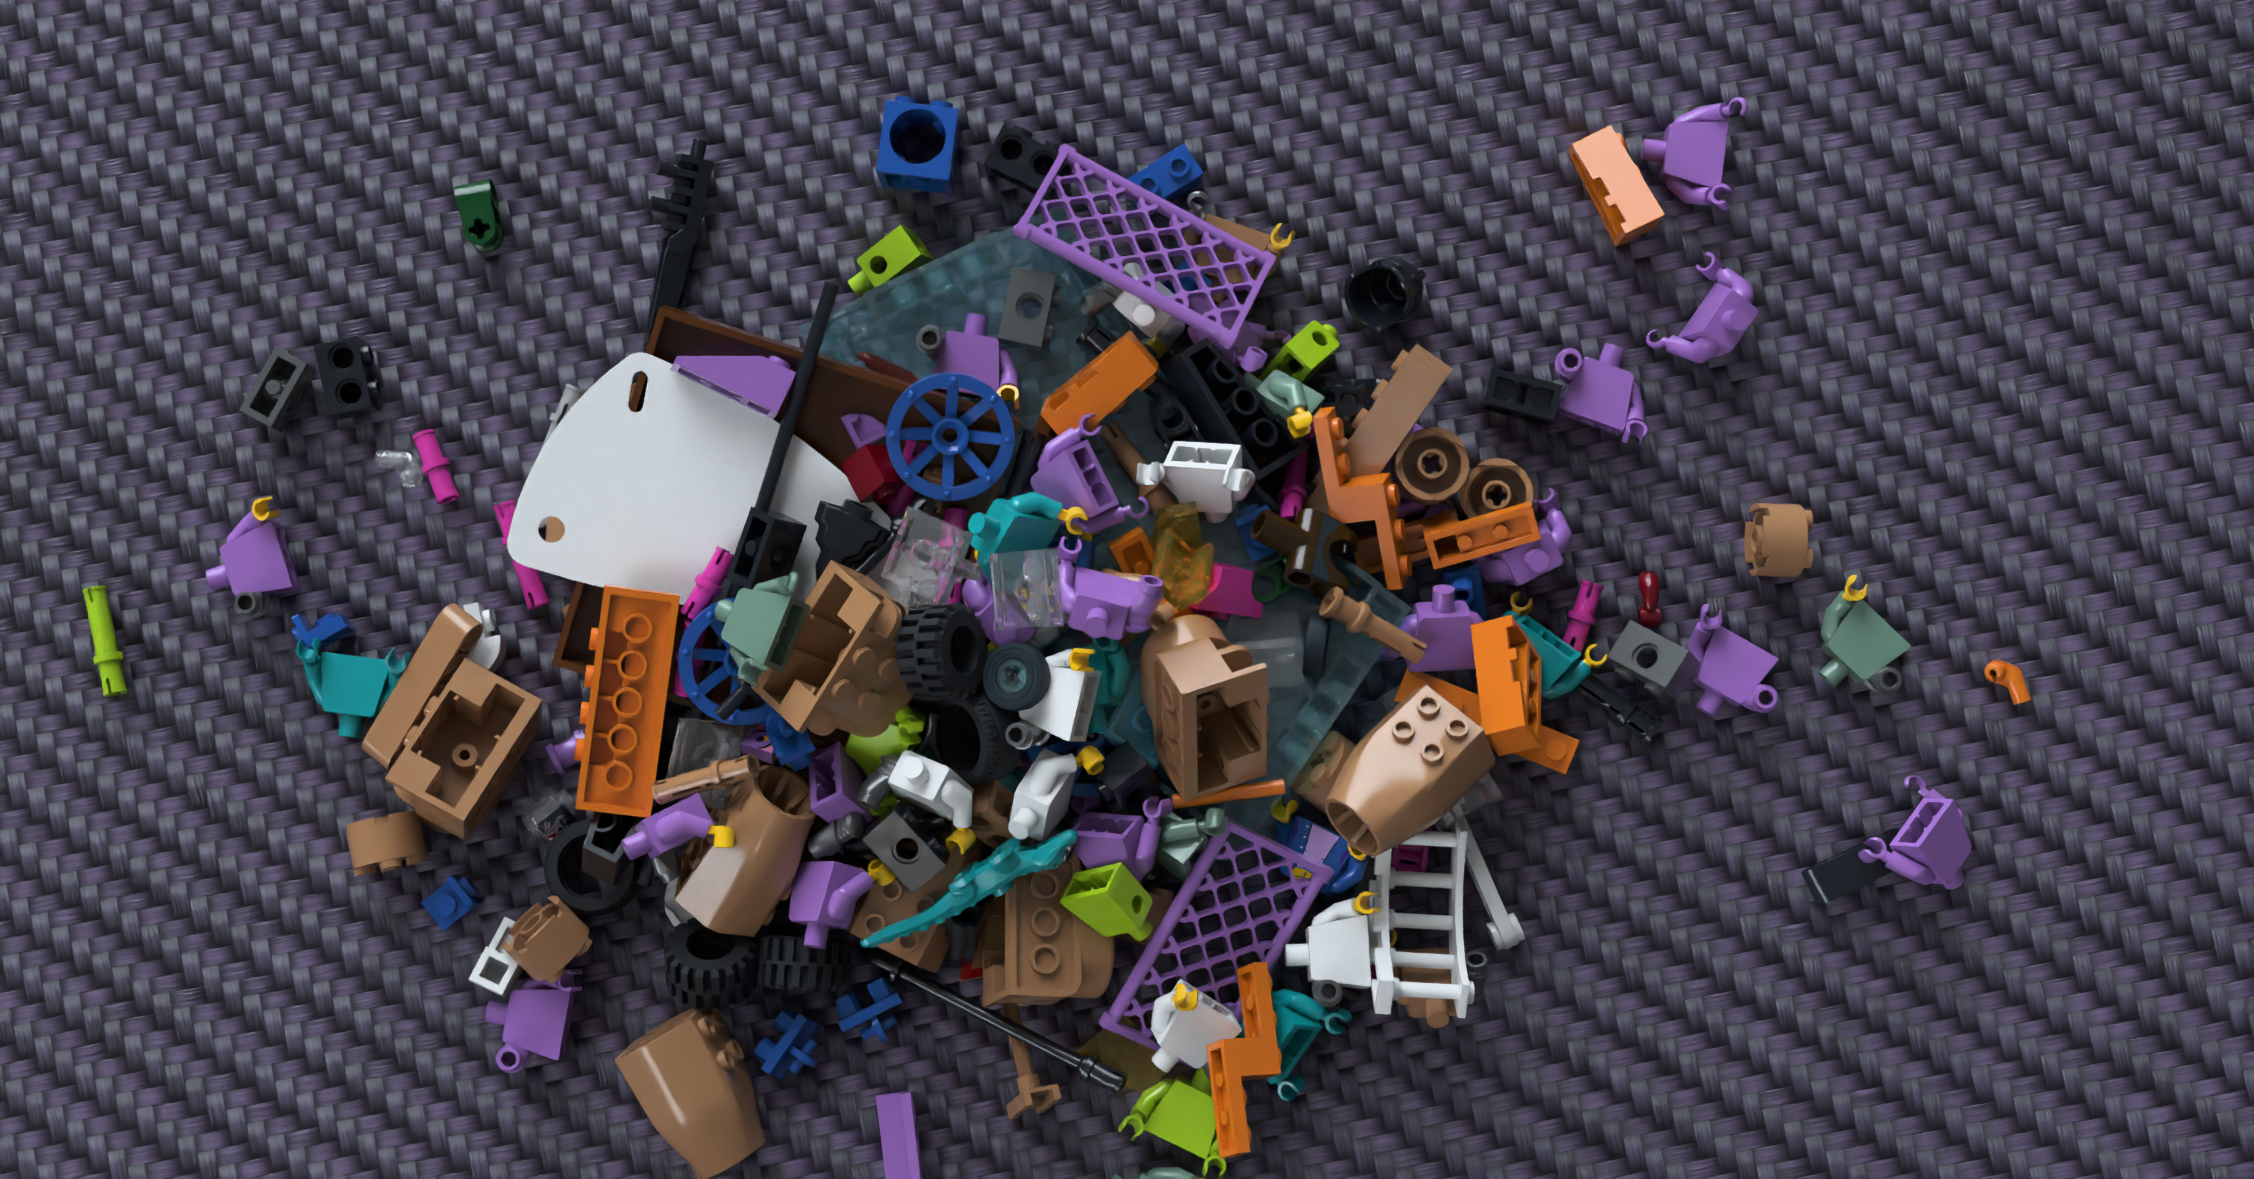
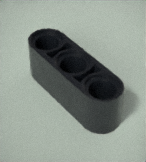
[1801,827,1899,906]

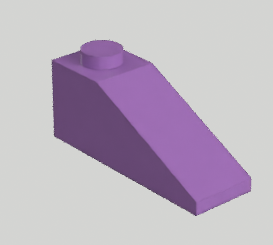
[670,356,796,419]

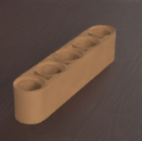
[361,603,484,771]

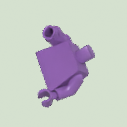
[1555,343,1648,446]
[1053,536,1163,640]
[1687,604,1778,717]
[485,969,582,1073]

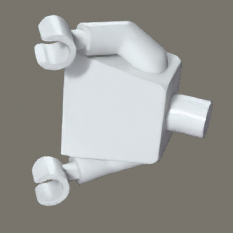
[1136,441,1255,523]

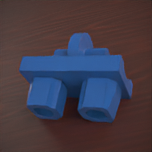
[1443,564,1488,622]
[763,709,816,772]
[836,976,905,1043]
[753,1009,820,1080]

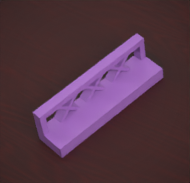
[876,1090,924,1179]

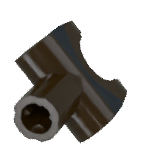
[1250,508,1359,599]

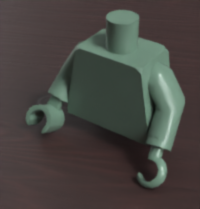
[715,572,810,687]
[1144,808,1240,882]

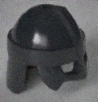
[1344,256,1426,332]
[1315,376,1382,440]

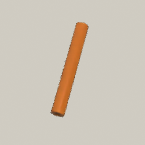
[1172,779,1285,809]

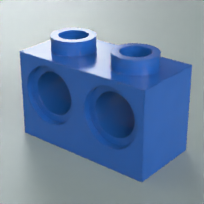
[1127,143,1204,216]

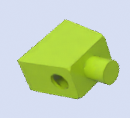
[848,225,935,298]
[1258,320,1339,385]
[1060,862,1153,942]

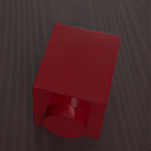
[840,444,906,505]

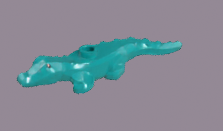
[860,829,1078,948]

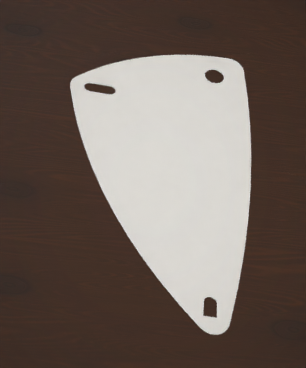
[507,352,940,612]

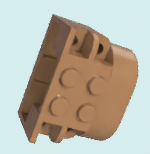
[751,560,914,738]
[1139,614,1271,802]
[385,658,542,841]
[983,846,1115,1008]

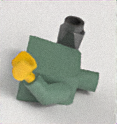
[1241,370,1325,440]
[1818,575,1911,695]

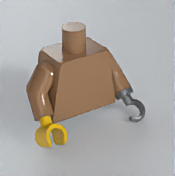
[1183,191,1295,305]

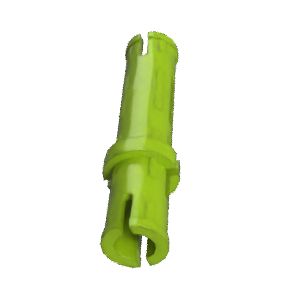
[82,585,128,697]

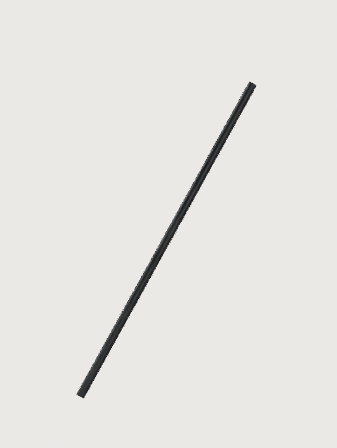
[637,281,840,887]

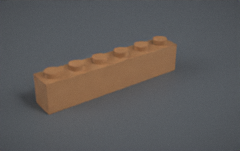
[1302,344,1453,525]

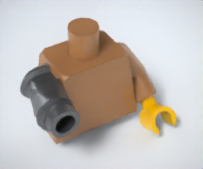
[1389,930,1490,1028]

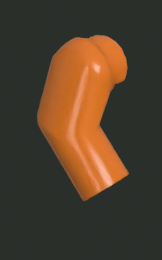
[1984,660,2031,705]

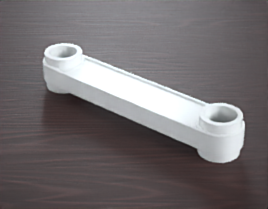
[1445,797,1525,951]

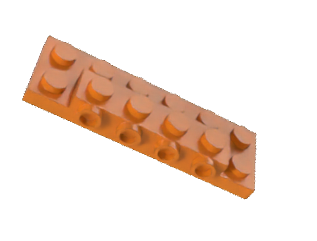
[574,584,680,818]

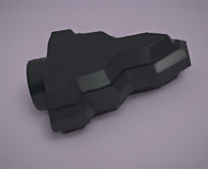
[814,498,889,583]
[945,894,994,969]

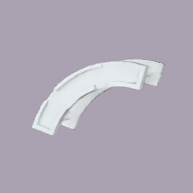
[1368,815,1475,1018]

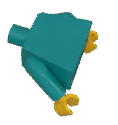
[968,492,1088,614]
[1503,592,1607,699]

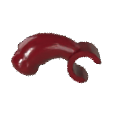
[1638,570,1661,628]

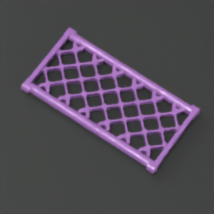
[1013,143,1277,350]
[1098,816,1335,1070]

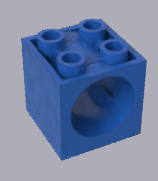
[876,96,962,195]

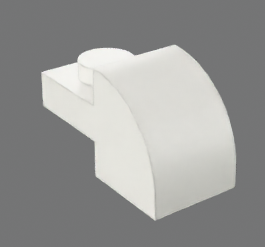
[463,602,507,673]
[469,917,522,997]

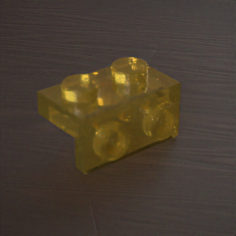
[1151,528,1215,611]

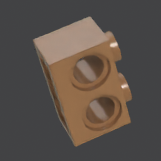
[968,780,1031,850]

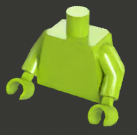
[845,704,926,816]
[1118,1067,1226,1179]

